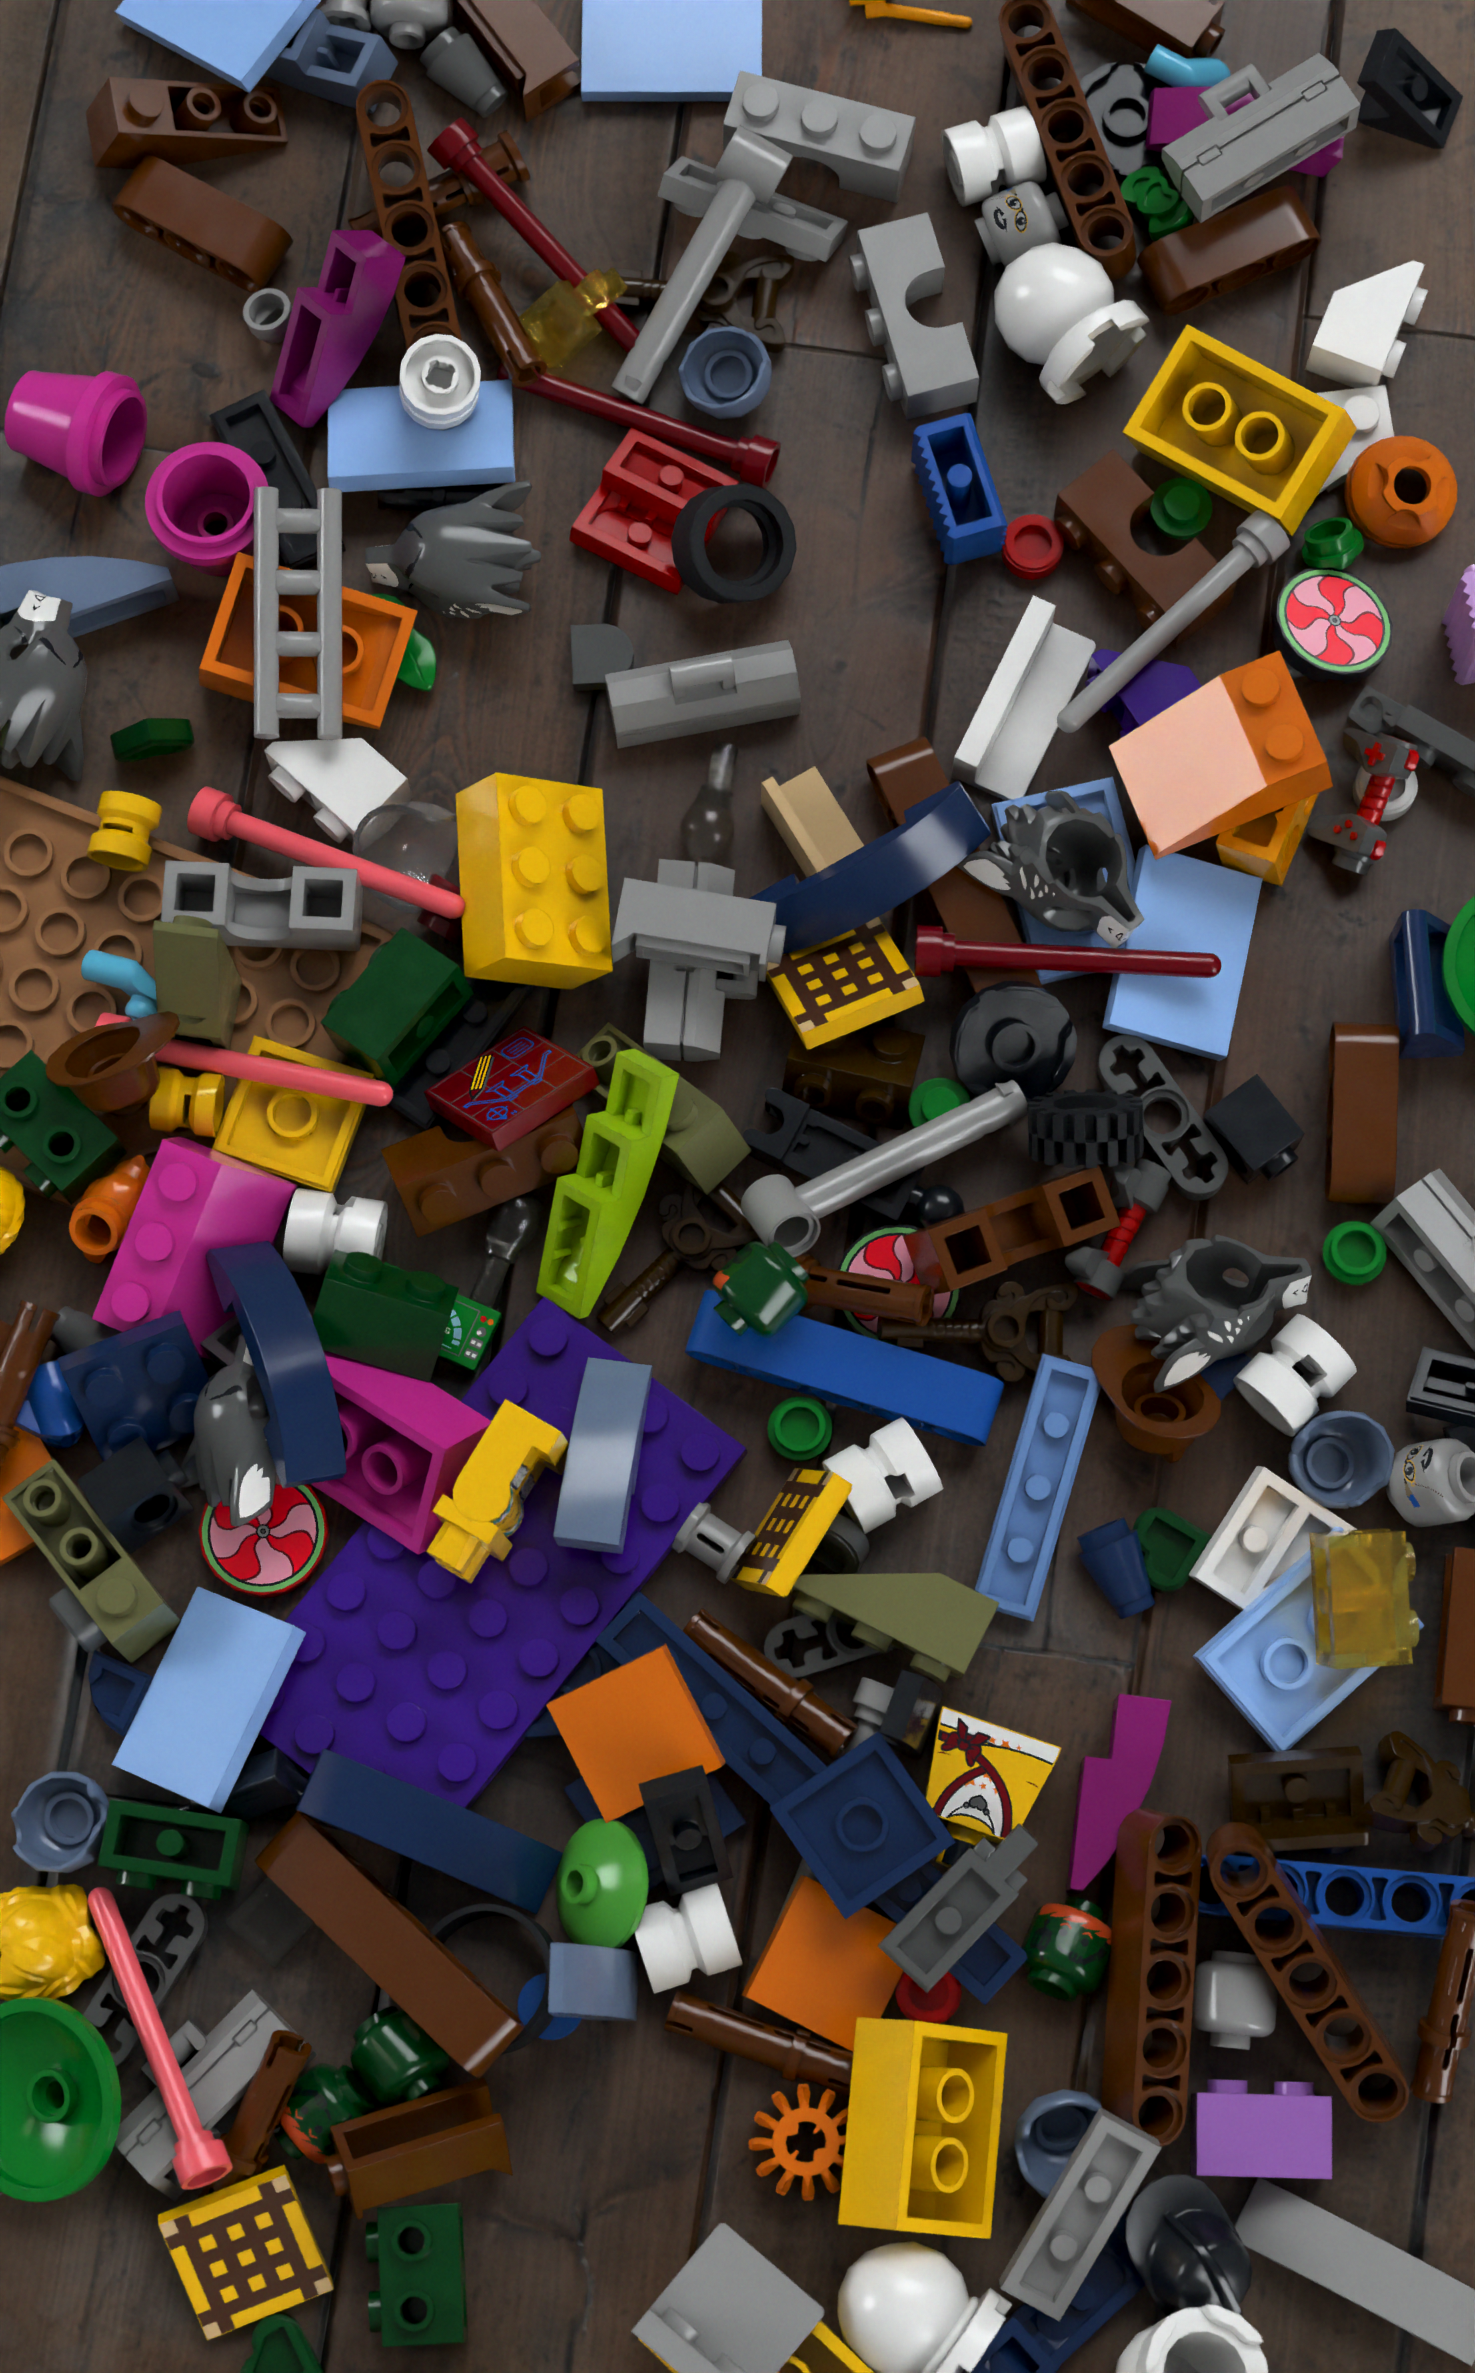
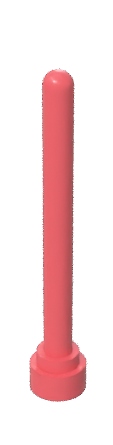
[187,786,465,919]
[95,1012,393,1107]
[87,1887,233,2190]

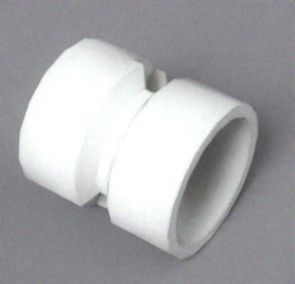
[941,106,1047,207]
[399,334,481,430]
[283,1188,388,1276]
[1233,1314,1357,1437]
[822,1417,943,1534]
[635,1883,743,1994]

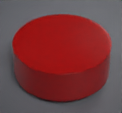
[1001,514,1064,580]
[895,1971,962,2024]

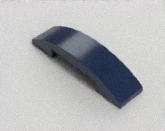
[749,780,991,954]
[205,1241,347,1489]
[296,1748,563,1914]
[971,2204,1145,2373]

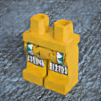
[426,1399,569,1584]

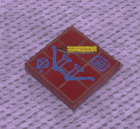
[424,1026,600,1152]

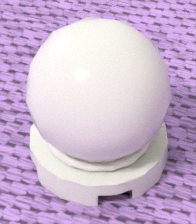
[994,243,1149,404]
[837,2242,1012,2373]
[1115,2305,1268,2373]

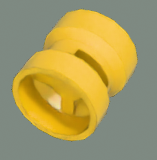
[86,791,163,872]
[149,1067,225,1138]

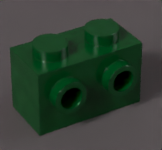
[320,927,474,1088]
[0,1049,127,1205]
[312,1249,459,1383]
[98,1799,250,1901]
[366,2202,468,2347]

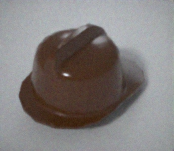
[45,1011,180,1112]
[1091,1324,1221,1464]

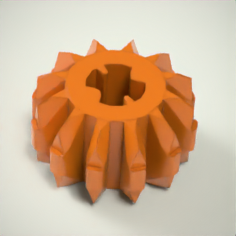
[749,2084,848,2201]

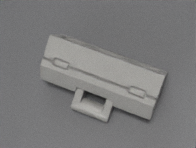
[1161,53,1361,223]
[605,640,801,749]
[643,859,759,1062]
[1370,1168,1475,1352]
[115,1990,318,2201]

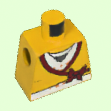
[925,1706,1062,1868]

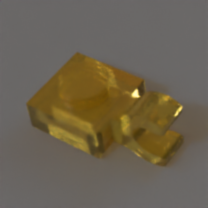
[519,268,628,369]

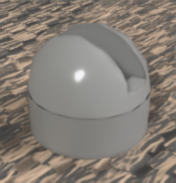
[243,288,293,344]

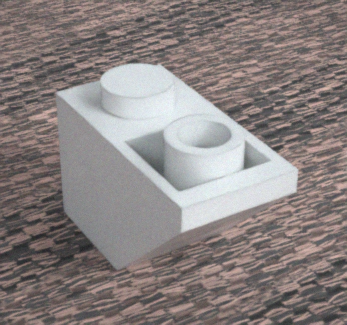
[1305,260,1428,388]
[264,738,412,850]

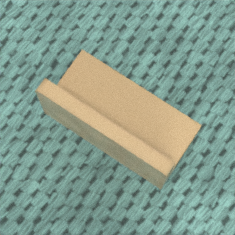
[761,766,864,878]

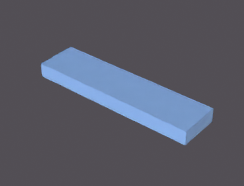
[974,1354,1101,1622]

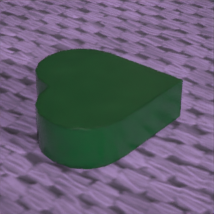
[110,718,195,762]
[1132,1507,1212,1593]
[240,2314,324,2373]

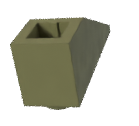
[153,915,242,1050]
[575,1022,752,1195]
[2,1458,181,1663]
[789,1573,999,1683]

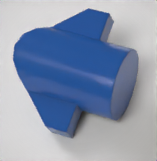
[14,1360,86,1449]

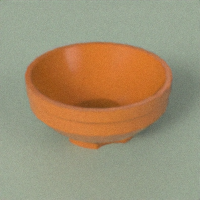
[1344,436,1457,549]

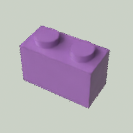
[1190,2080,1332,2179]

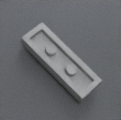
[657,156,849,262]
[999,2107,1161,2321]

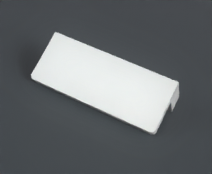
[952,595,1096,801]

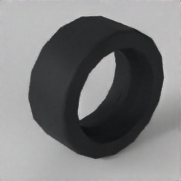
[671,483,797,604]

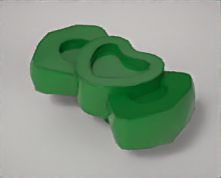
[1120,166,1194,242]

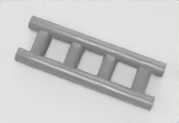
[254,486,343,740]

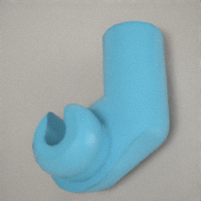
[1144,44,1231,87]
[81,950,157,1020]

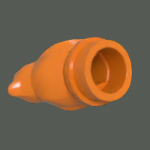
[69,1155,151,1263]

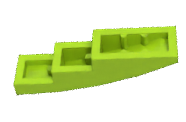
[536,1048,679,1319]

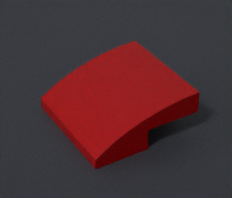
[569,427,740,595]

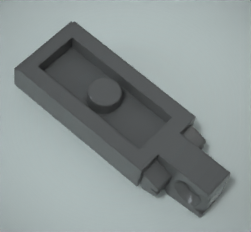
[1346,685,1475,798]
[878,1824,1039,1993]

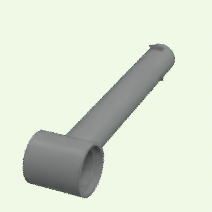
[610,125,793,405]
[741,1080,1028,1258]

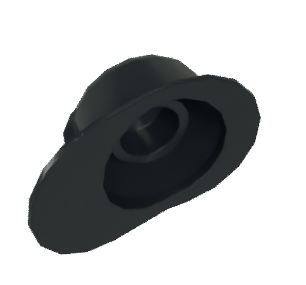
[1124,2174,1252,2317]

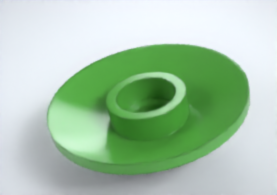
[556,1819,648,1949]

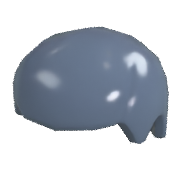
[678,326,772,420]
[1288,1410,1395,1509]
[11,1771,109,1873]
[1014,2089,1102,2198]

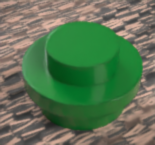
[1150,478,1212,540]
[1302,517,1364,570]
[908,1078,971,1128]
[1322,1221,1387,1286]
[768,1397,832,1462]

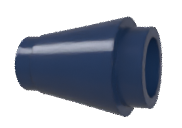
[1077,1517,1155,1619]

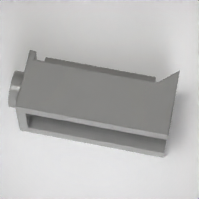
[611,877,787,982]

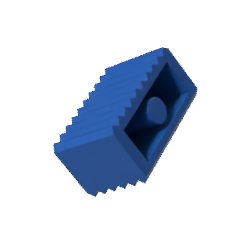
[911,413,1008,566]

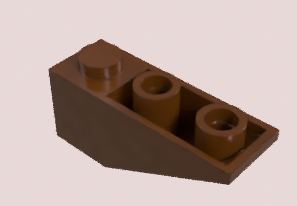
[85,77,289,169]

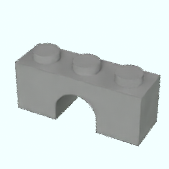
[723,70,916,203]
[848,212,979,420]
[161,860,364,951]

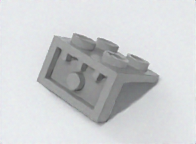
[631,2223,824,2373]

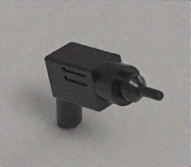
[175,1748,309,1821]

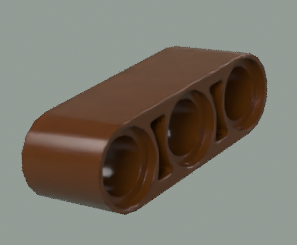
[111,155,293,293]
[1136,185,1322,316]
[1325,1021,1399,1205]

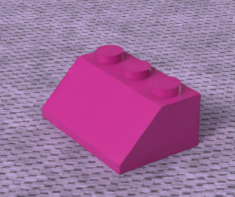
[92,1136,298,1359]
[311,1350,492,1555]

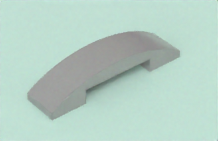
[1234,2177,1475,2366]

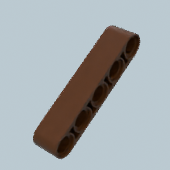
[998,0,1137,280]
[356,80,462,352]
[866,736,1043,999]
[1101,1808,1202,2146]
[254,1811,525,2078]
[1206,1822,1409,2123]

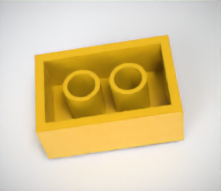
[1123,324,1357,536]
[455,772,613,990]
[838,2017,1008,2239]

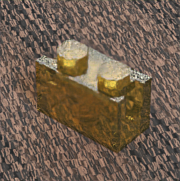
[1309,1528,1419,1669]

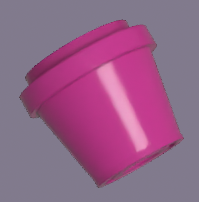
[4,370,147,497]
[145,442,269,576]

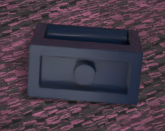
[1389,909,1465,1059]

